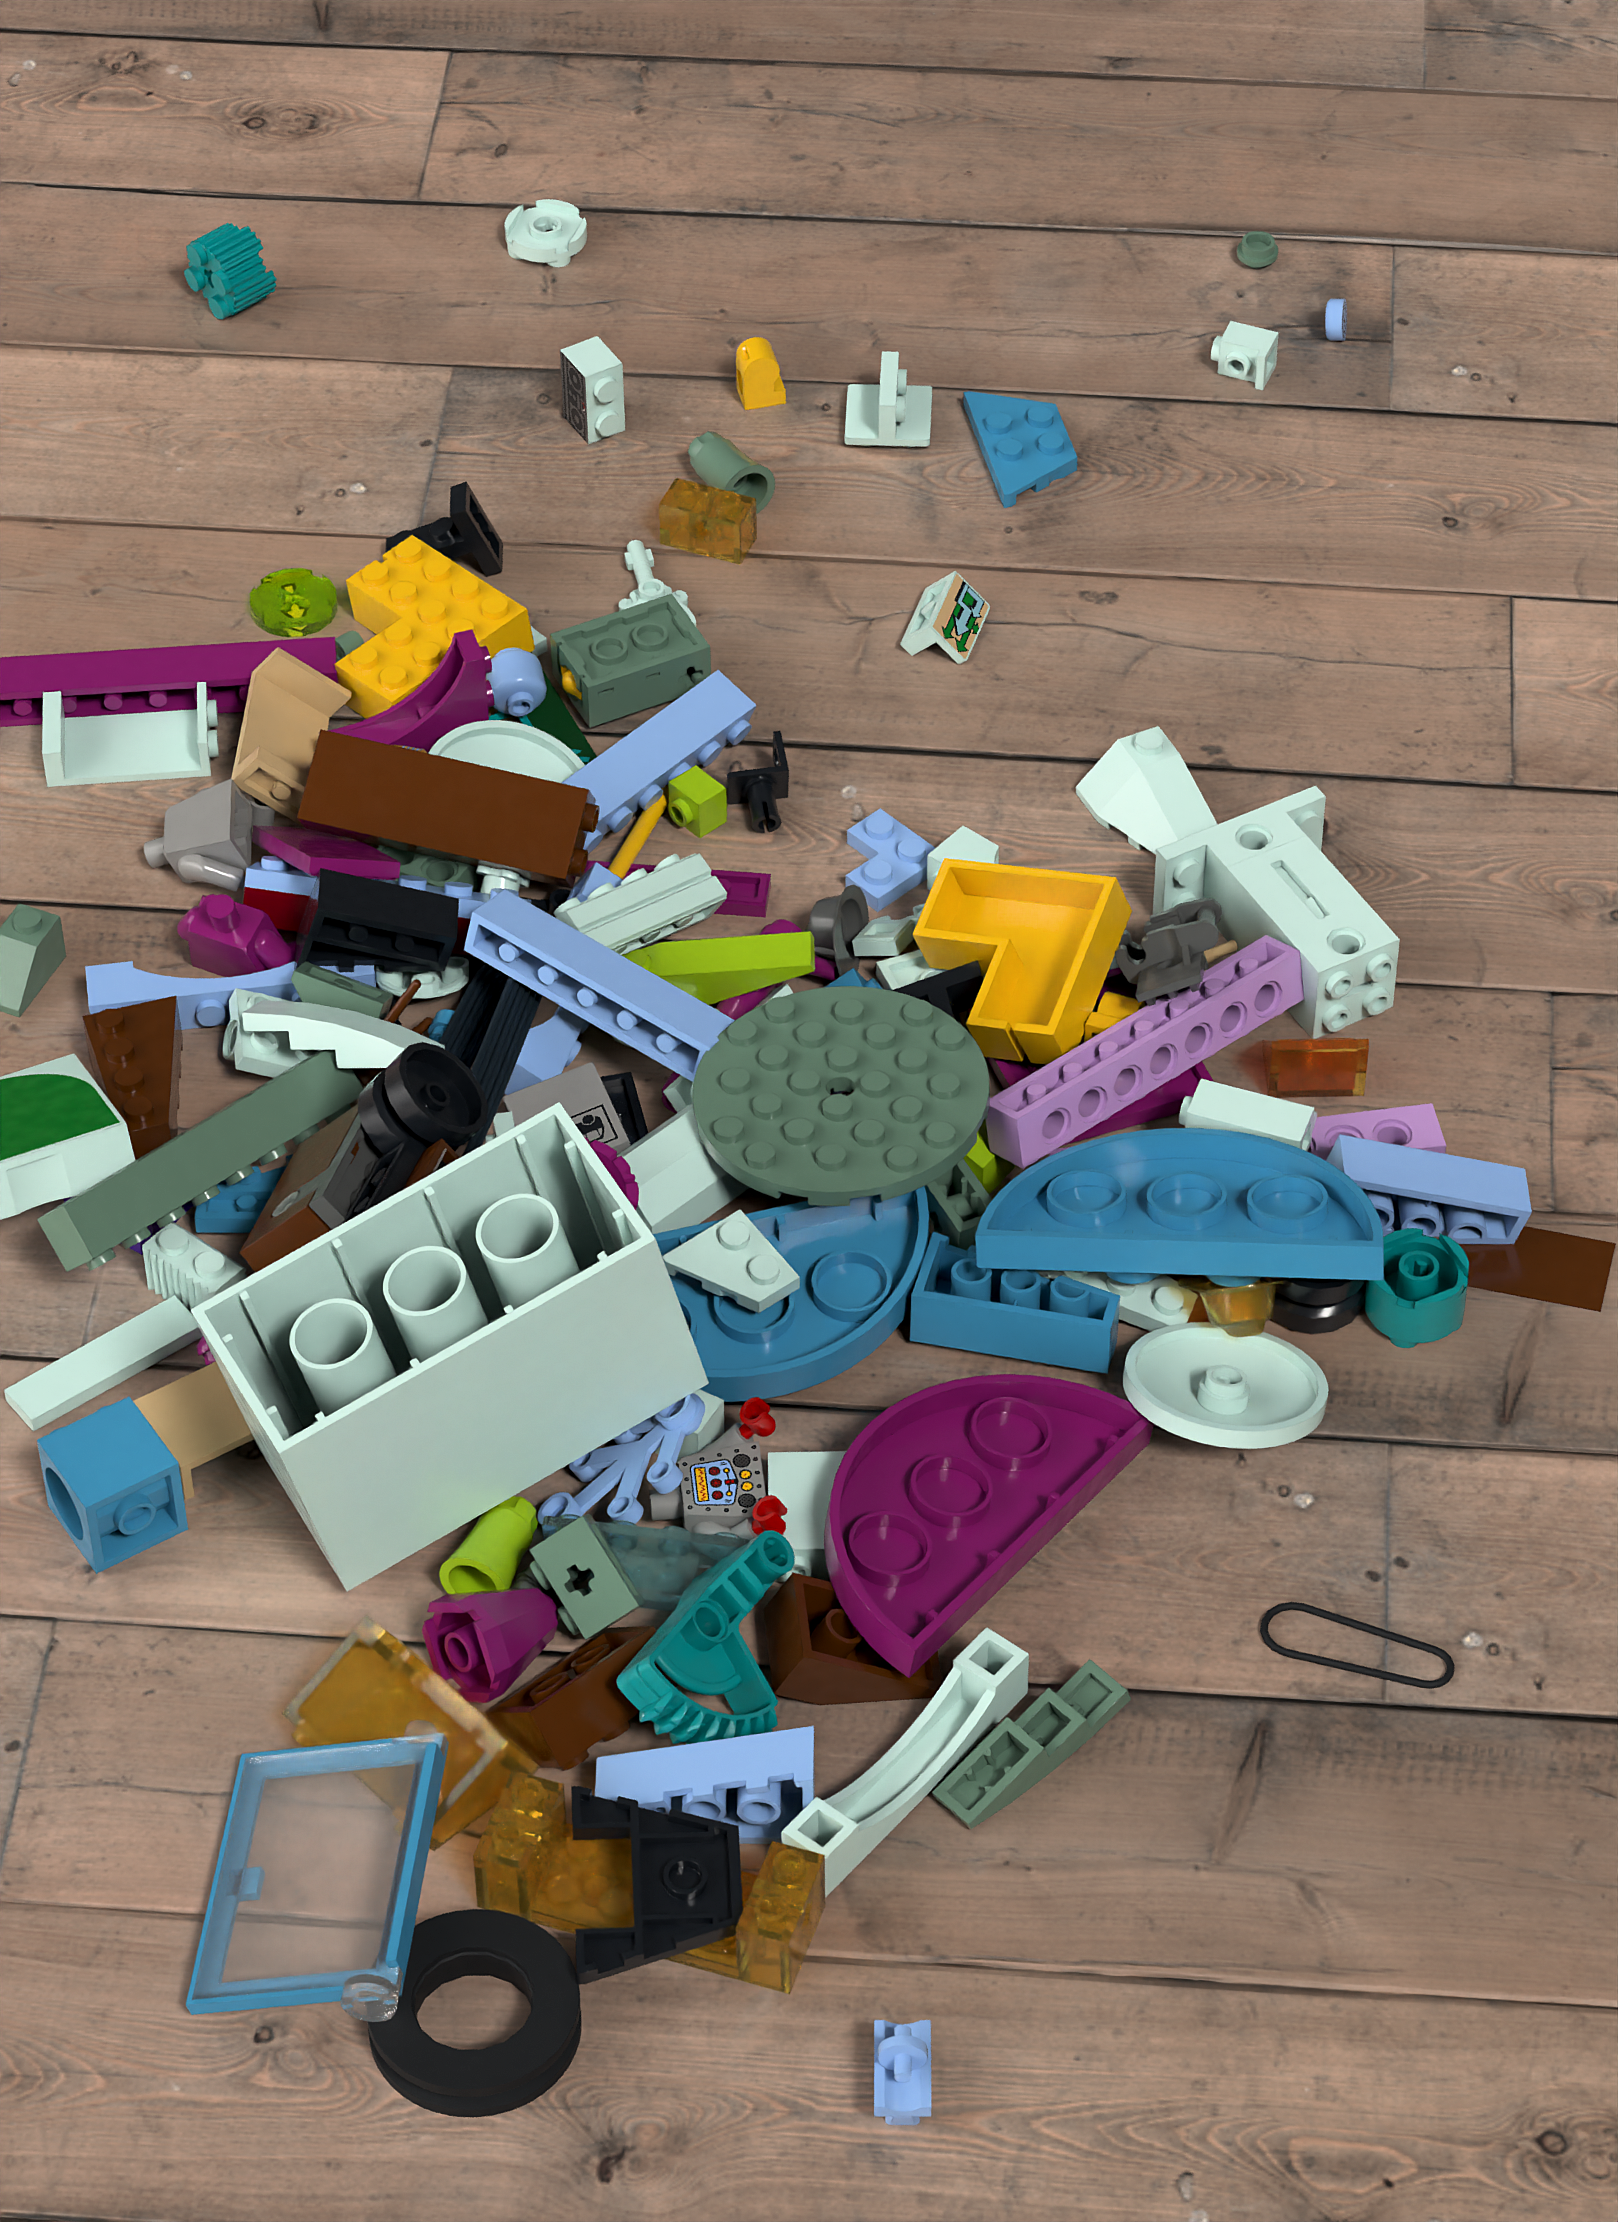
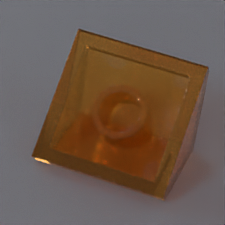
[1262,1038,1369,1098]

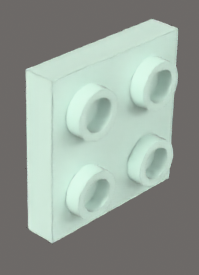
[222,988,322,1078]

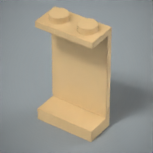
[231,647,351,827]
[133,1362,254,1500]

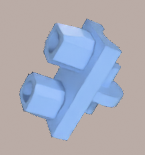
[874,2020,931,2125]

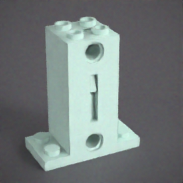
[1153,786,1400,1040]

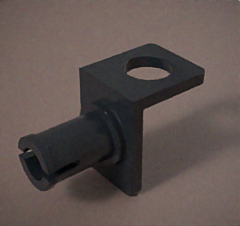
[726,731,789,833]

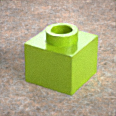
[668,765,727,839]

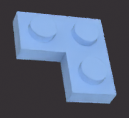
[845,808,935,912]

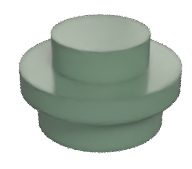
[1237,231,1278,268]

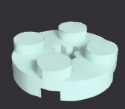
[505,199,587,267]

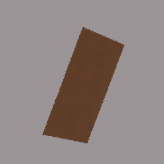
[1459,1226,1616,1312]

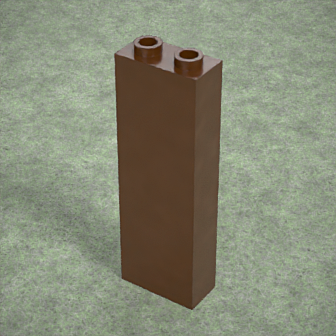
[297,729,600,889]

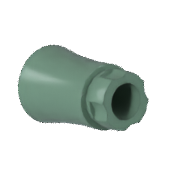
[688,431,775,519]

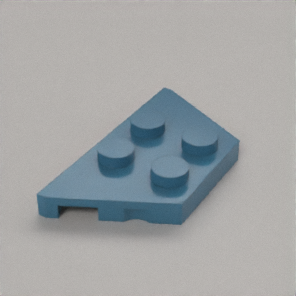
[963,391,1077,508]

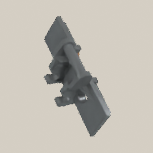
[1115,898,1222,1006]

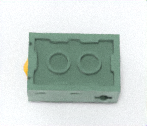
[550,594,711,728]

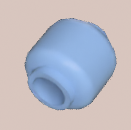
[486,647,547,716]

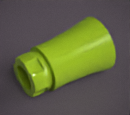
[439,1497,538,1594]

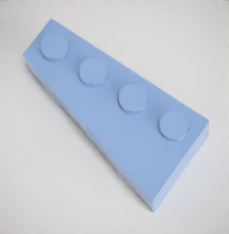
[1326,1134,1532,1245]
[595,1726,815,1844]

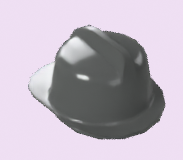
[805,885,869,976]

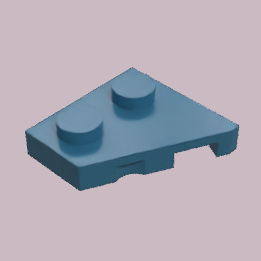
[195,1154,294,1233]

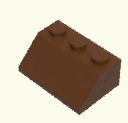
[485,1626,678,1771]

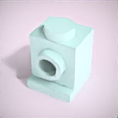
[1211,321,1279,390]

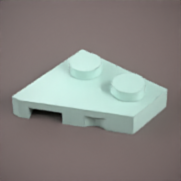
[662,1209,800,1313]

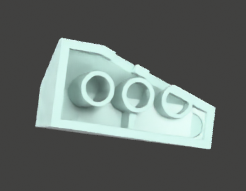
[1076,726,1218,855]

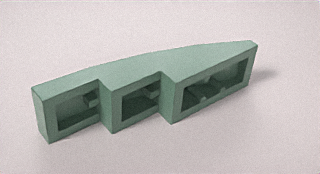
[932,1659,1131,1829]

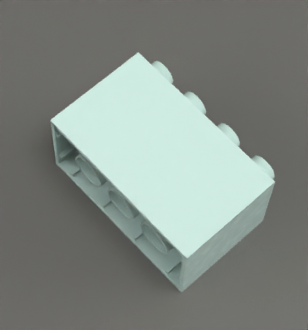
[190,1102,709,1592]

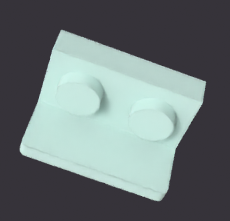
[845,351,932,447]

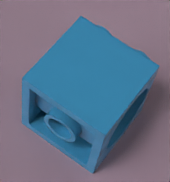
[37,1396,188,1574]

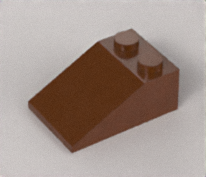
[763,1573,943,1705]

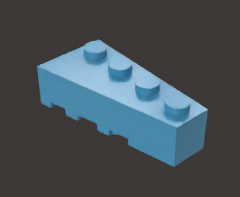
[910,1232,1120,1374]

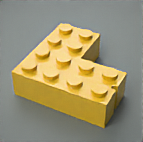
[334,535,535,719]
[912,858,1132,1065]

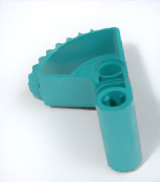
[617,1530,795,1744]

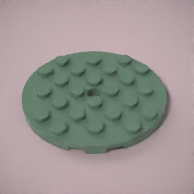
[692,986,990,1206]

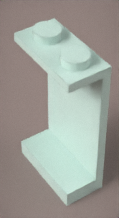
[42,682,219,787]

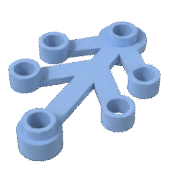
[537,1393,705,1535]

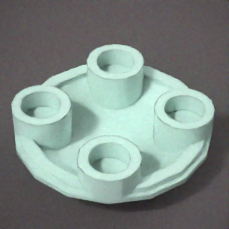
[375,956,469,999]

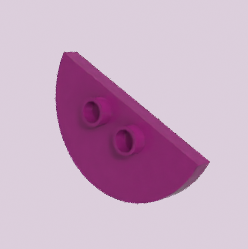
[824,1374,1154,1678]

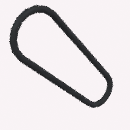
[1260,1602,1455,1689]

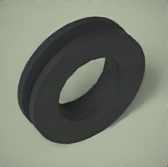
[365,1909,582,2117]

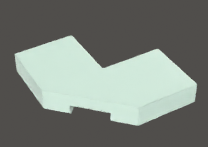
[852,903,925,956]

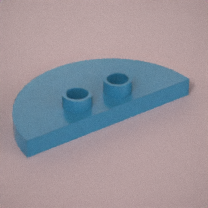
[975,1128,1384,1287]
[653,1186,929,1402]

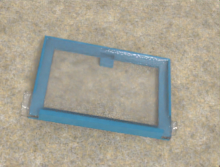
[186,1720,449,2022]

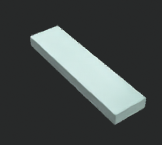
[4,1295,203,1432]

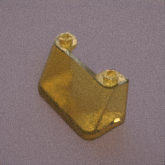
[282,1615,541,1851]

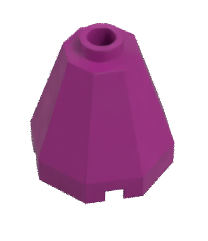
[422,1588,558,1703]

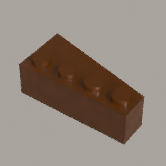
[82,996,183,1160]

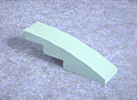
[242,1000,445,1068]

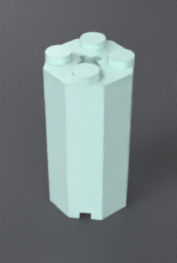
[617,1102,750,1234]

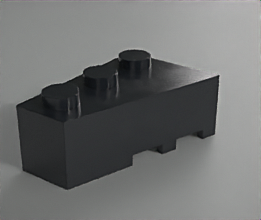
[294,868,459,972]

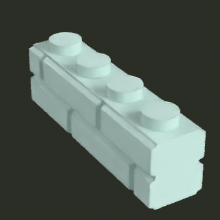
[553,853,727,955]

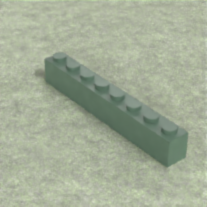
[37,1050,363,1272]

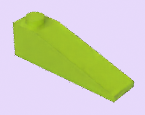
[622,931,815,1005]

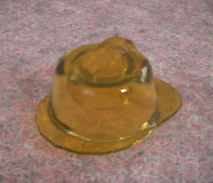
[1178,1276,1284,1338]

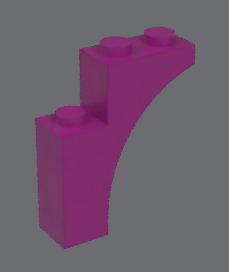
[319,629,494,753]

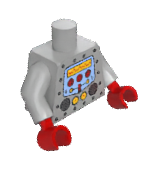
[649,1397,787,1557]

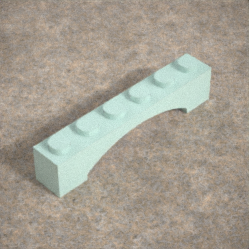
[782,1627,1029,1899]

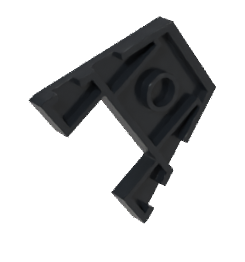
[571,1786,744,1984]

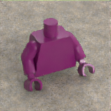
[177,894,296,977]

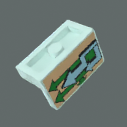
[900,571,990,664]

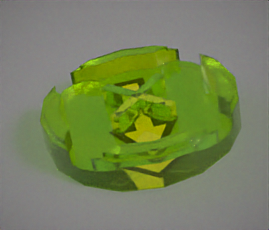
[250,568,338,637]

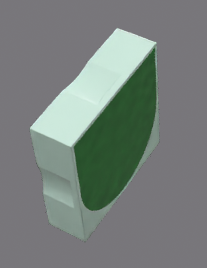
[0,1054,135,1220]

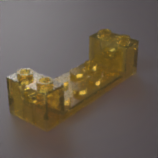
[473,1770,825,1994]

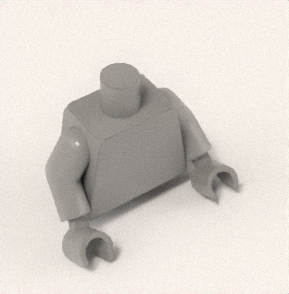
[144,779,275,892]

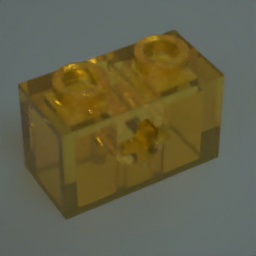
[659,478,757,565]

